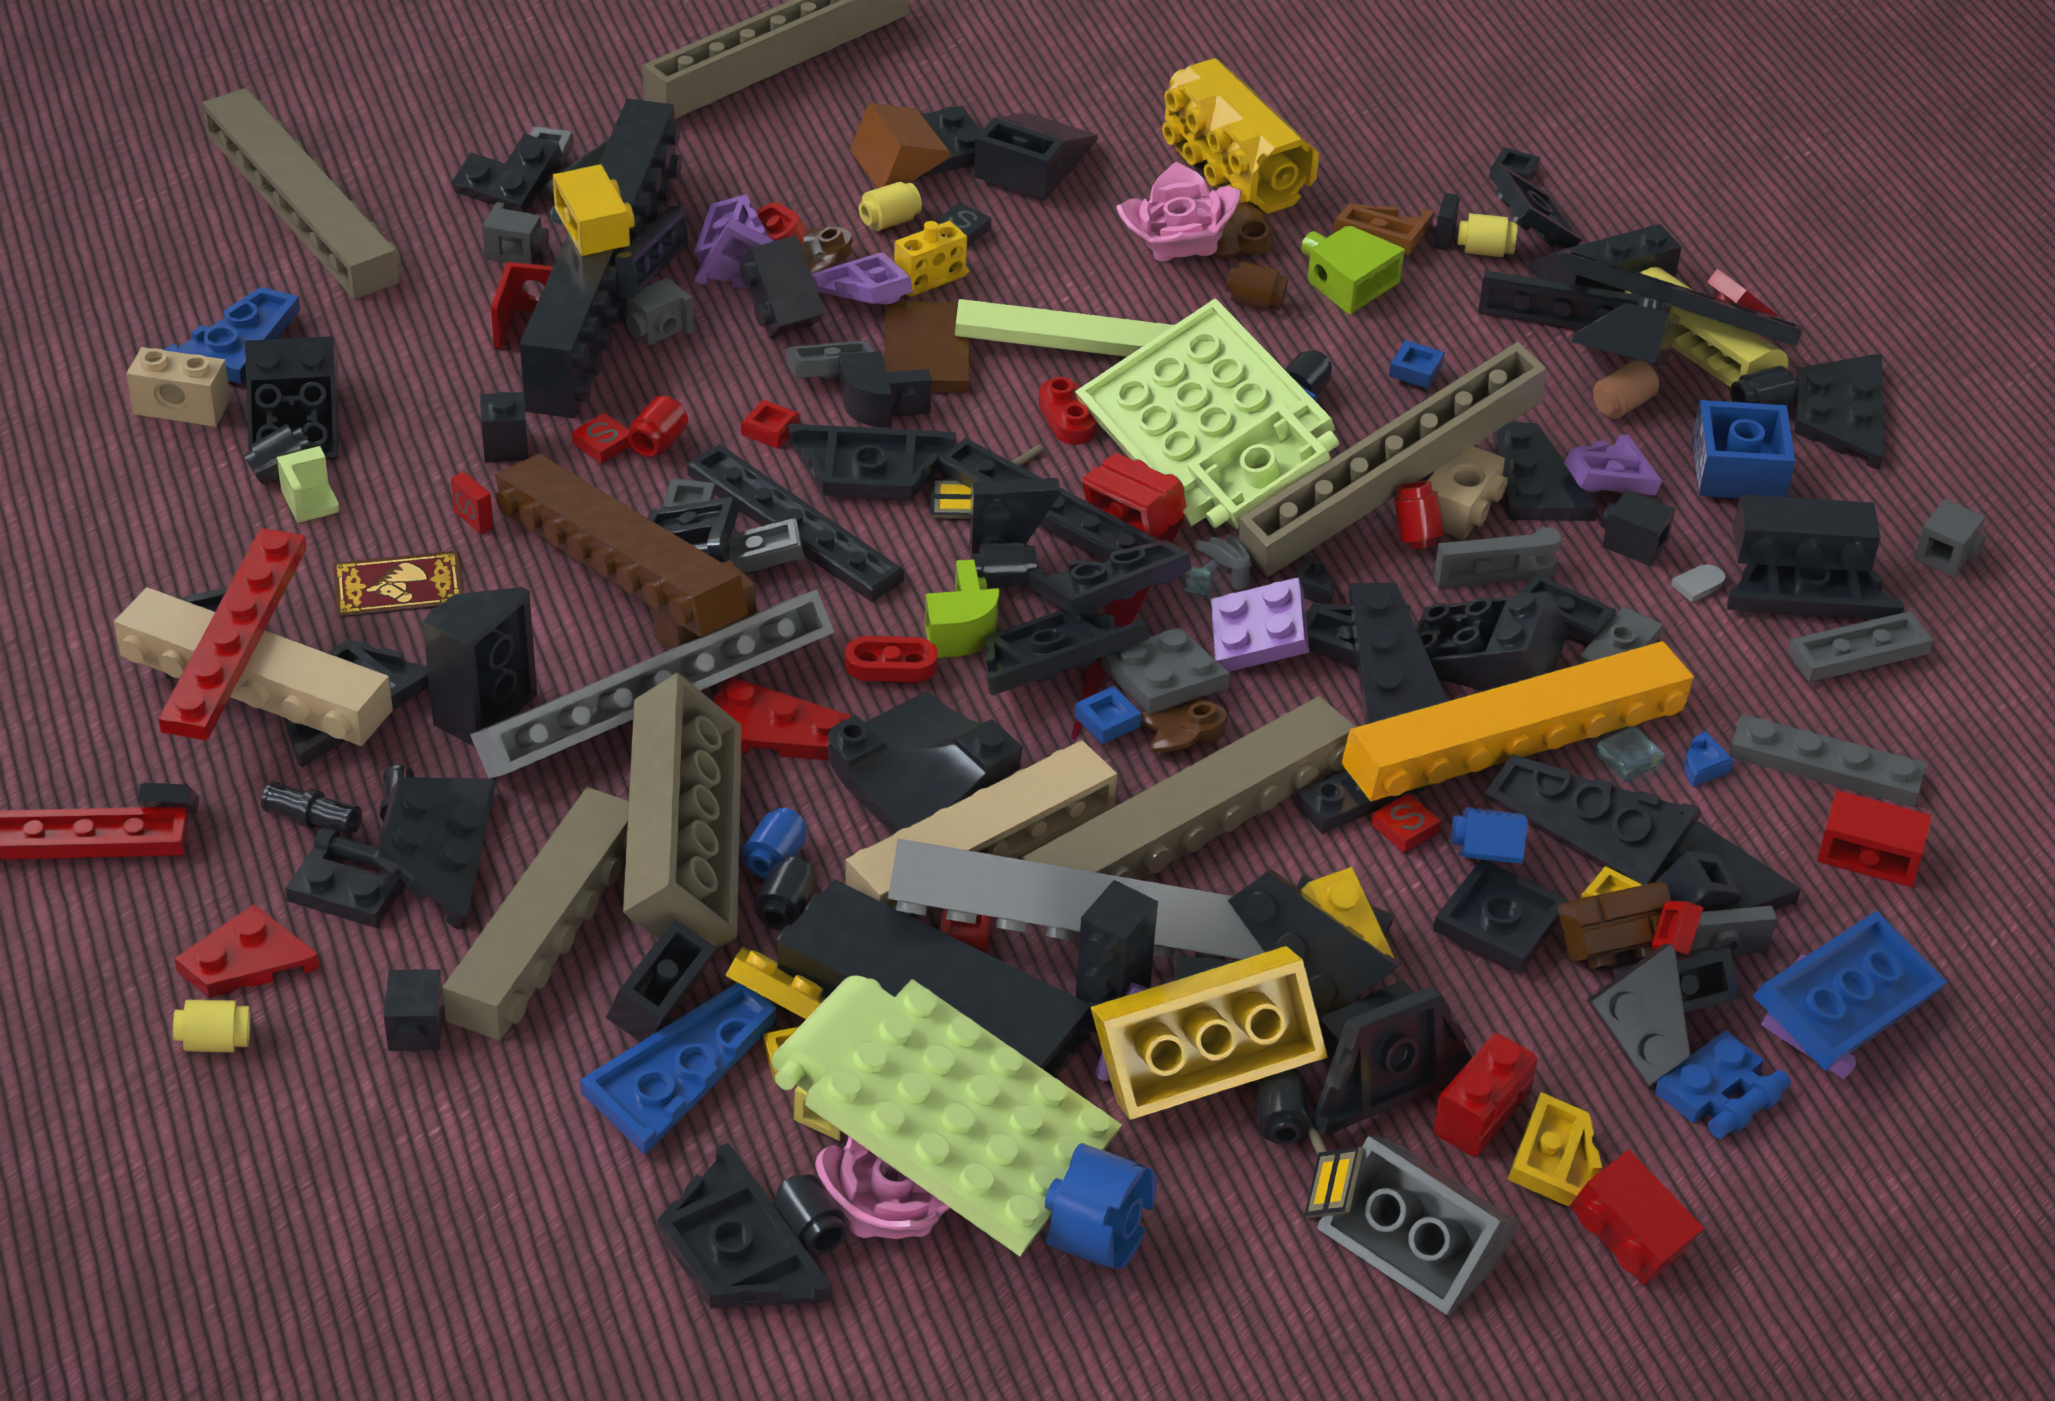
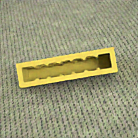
[1625,267,1788,388]

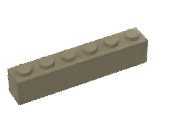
[442,787,629,1041]

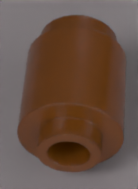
[1225,261,1289,311]

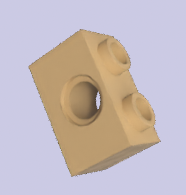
[126,347,231,427]
[1428,446,1507,540]

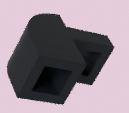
[839,351,932,428]

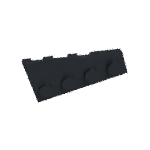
[1485,755,1702,885]

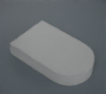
[1671,564,1725,603]

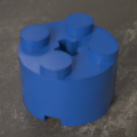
[1045,1143,1157,1269]

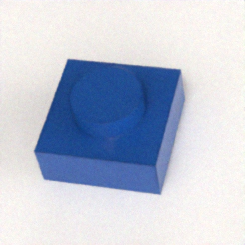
[1389,340,1445,389]
[1075,686,1141,745]

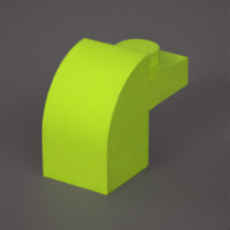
[925,559,999,658]

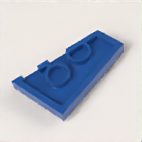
[164,287,300,383]

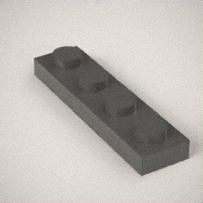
[1729,714,1926,807]

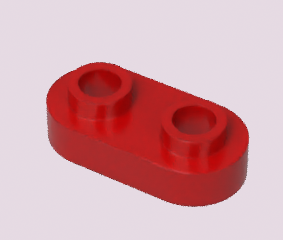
[756,202,807,245]
[1038,377,1096,445]
[845,636,938,683]

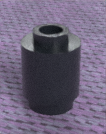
[1284,350,1332,397]
[1730,365,1797,407]
[244,423,313,485]
[971,542,1037,589]
[754,857,816,930]
[1254,1068,1311,1145]
[773,1174,847,1255]

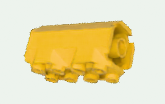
[1162,58,1319,214]

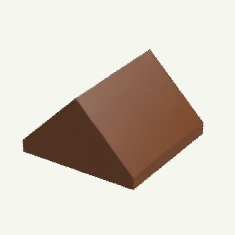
[850,102,951,188]

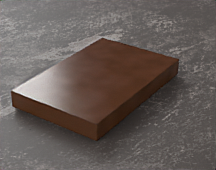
[884,301,969,393]

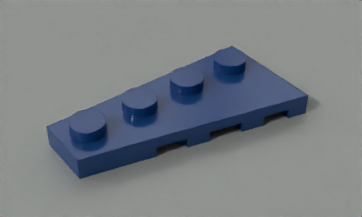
[580,982,777,1155]

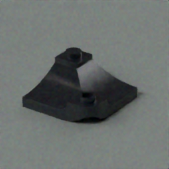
[827,691,1023,834]

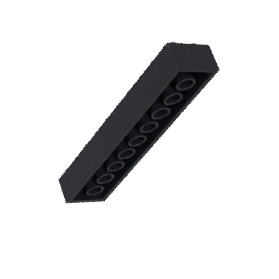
[520,98,682,418]

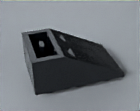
[974,113,1098,200]
[245,336,339,460]
[1416,591,1568,692]

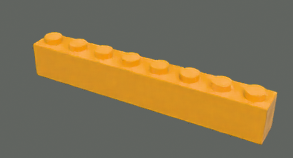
[1341,641,1694,802]

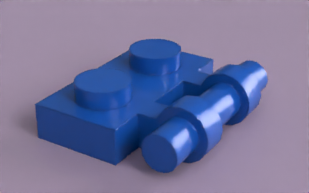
[1655,1030,1791,1139]

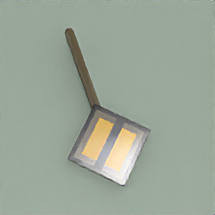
[930,445,1043,519]
[1304,1114,1364,1218]

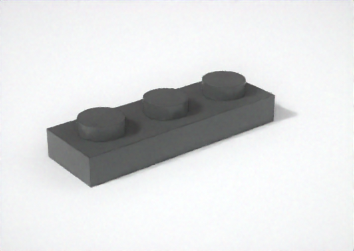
[1787,611,1933,682]

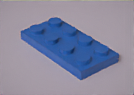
[1753,910,1947,1071]

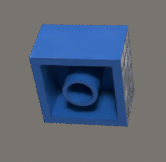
[1692,400,1795,498]

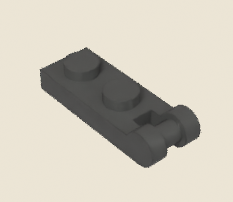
[1433,527,1561,589]

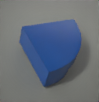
[1684,731,1734,787]

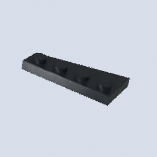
[1348,582,1448,725]

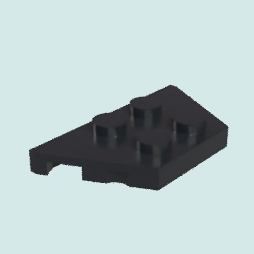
[1794,354,1883,469]
[789,424,956,500]
[1727,564,1904,619]
[986,609,1150,696]
[283,639,429,768]
[374,777,497,929]
[1312,988,1474,1136]
[657,1143,831,1309]

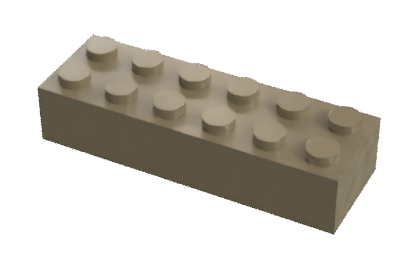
[623,673,742,950]

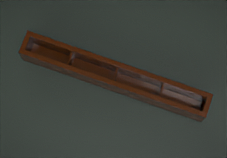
[495,453,748,638]

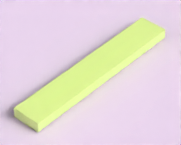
[954,299,1174,357]

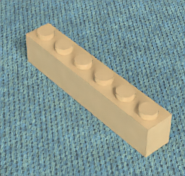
[114,587,393,746]
[846,740,1117,915]

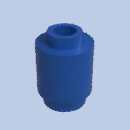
[742,808,807,878]

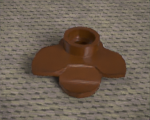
[1212,202,1274,257]
[801,226,853,273]
[1140,697,1228,753]

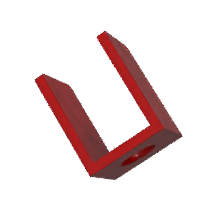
[491,262,553,349]

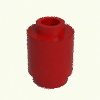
[628,396,688,457]
[1394,481,1444,549]

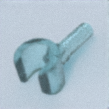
[1184,558,1220,595]

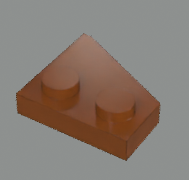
[1333,204,1435,255]

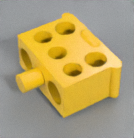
[894,221,969,297]

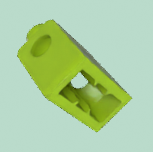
[1301,226,1405,314]

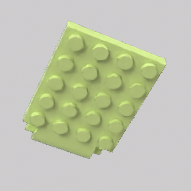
[1075,298,1339,530]
[772,976,1122,1256]

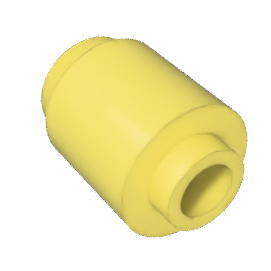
[859,182,922,231]
[1457,213,1518,257]
[173,1000,250,1052]

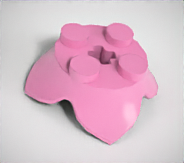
[1116,162,1241,261]
[815,1137,950,1239]

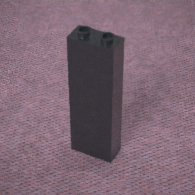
[775,879,1091,1078]

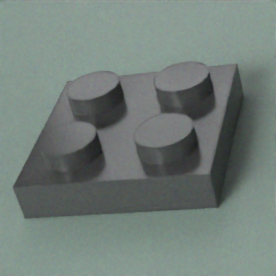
[1101,628,1229,714]

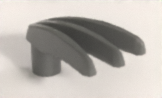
[1194,534,1252,590]

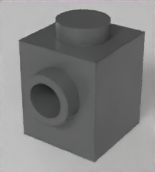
[1914,499,1986,577]

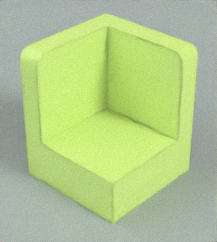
[277,446,339,523]

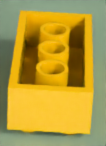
[1091,946,1327,1120]

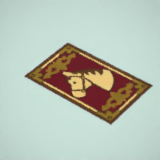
[333,550,463,616]

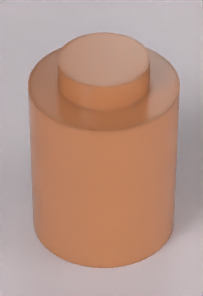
[1593,359,1659,419]

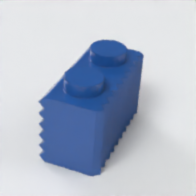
[1450,807,1528,864]

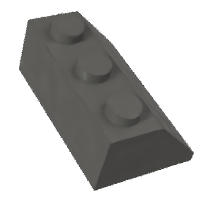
[1316,1136,1521,1315]

